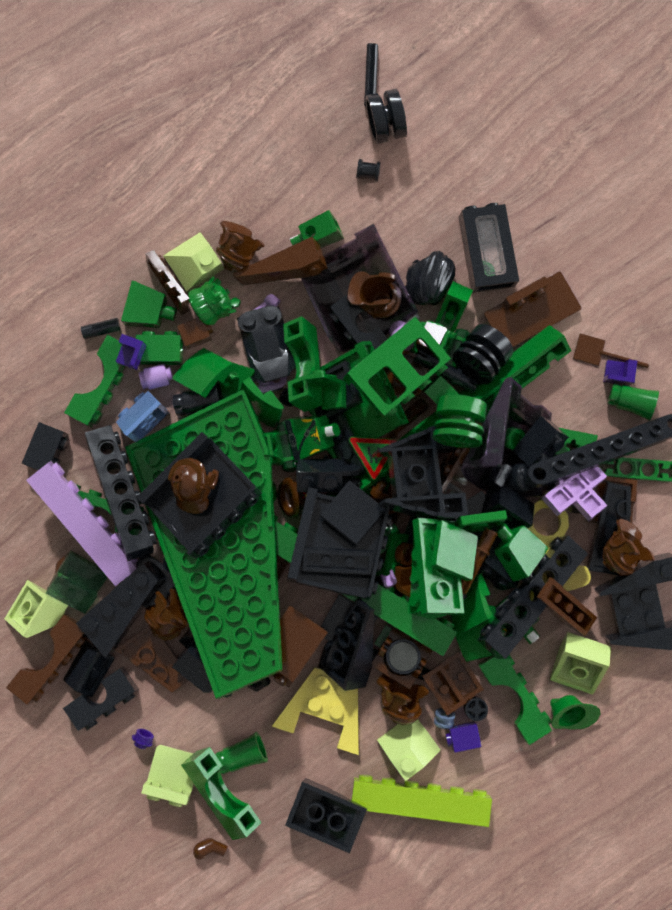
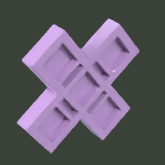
[542,467,607,521]

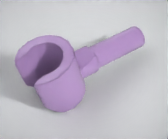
[254,294,280,310]
[380,570,397,587]

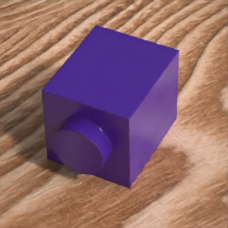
[445,721,482,752]

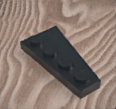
[587,481,631,575]

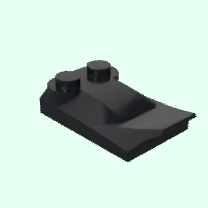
[237,306,296,383]

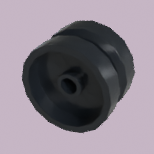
[366,88,407,144]

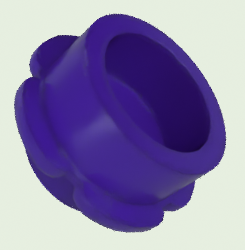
[132,729,154,749]

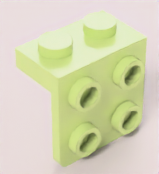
[141,745,194,807]

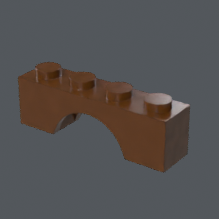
[6,614,88,705]

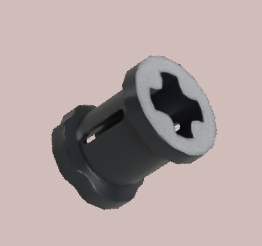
[356,159,381,182]

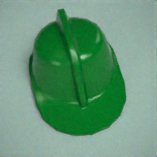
[550,695,601,730]

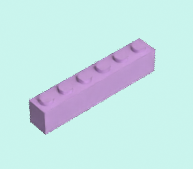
[26,461,138,586]

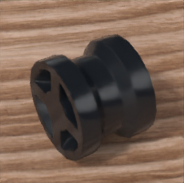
[464,696,488,721]

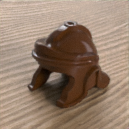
[216,221,265,272]
[347,271,401,319]
[168,458,219,514]
[603,519,655,576]
[144,588,190,640]
[376,674,429,725]

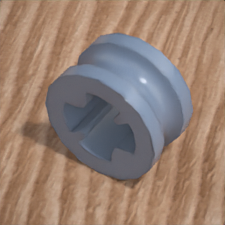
[434,708,455,729]

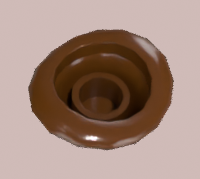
[277,478,307,518]

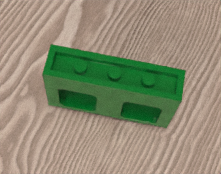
[343,317,451,420]

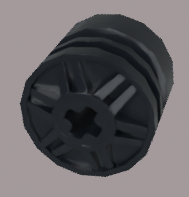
[452,324,514,385]

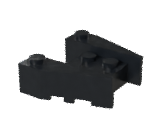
[372,426,468,521]
[594,553,672,650]

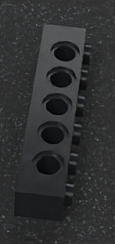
[85,425,157,562]
[477,535,588,659]

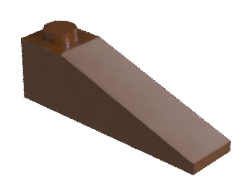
[233,237,327,285]
[537,577,598,636]

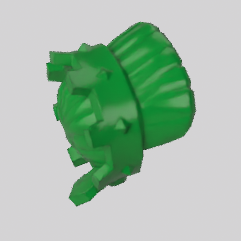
[188,276,241,326]

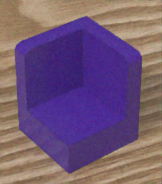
[116,334,147,370]
[603,359,637,386]

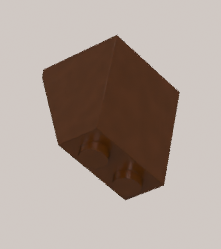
[271,606,328,688]

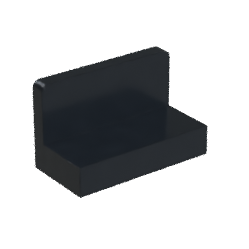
[63,641,115,697]

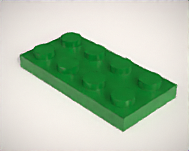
[413,518,464,615]

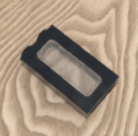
[459,203,519,293]

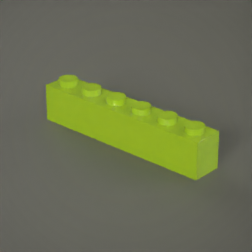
[351,775,492,827]

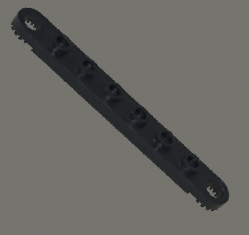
[526,414,672,488]

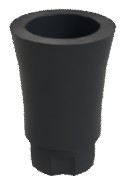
[172,381,223,416]

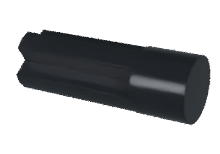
[81,318,121,339]

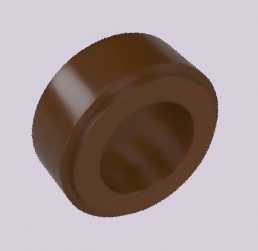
[395,542,413,566]

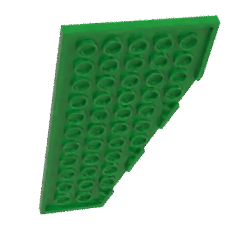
[125,389,283,699]

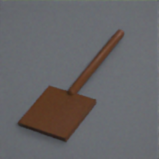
[573,333,649,368]

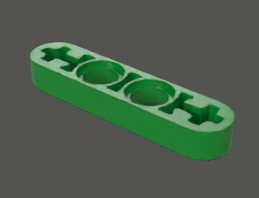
[600,457,672,482]

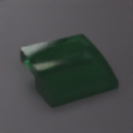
[46,550,108,614]

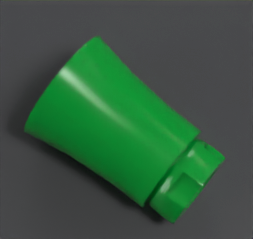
[607,383,659,421]
[215,732,268,774]

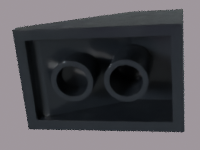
[285,778,367,854]

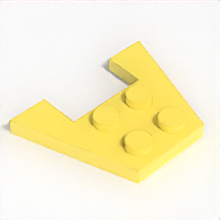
[272,667,359,755]

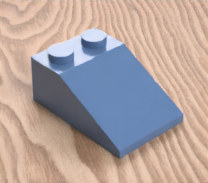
[116,391,170,442]

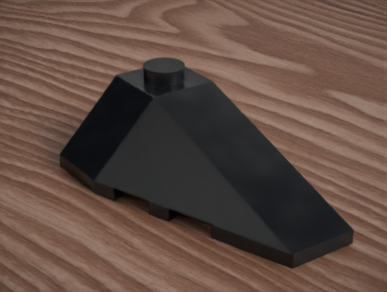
[318,598,374,691]

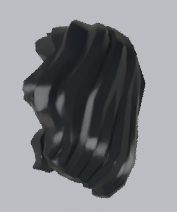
[406,251,456,306]

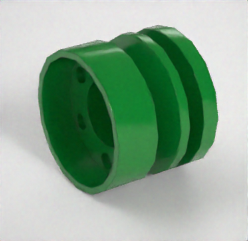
[432,395,487,448]

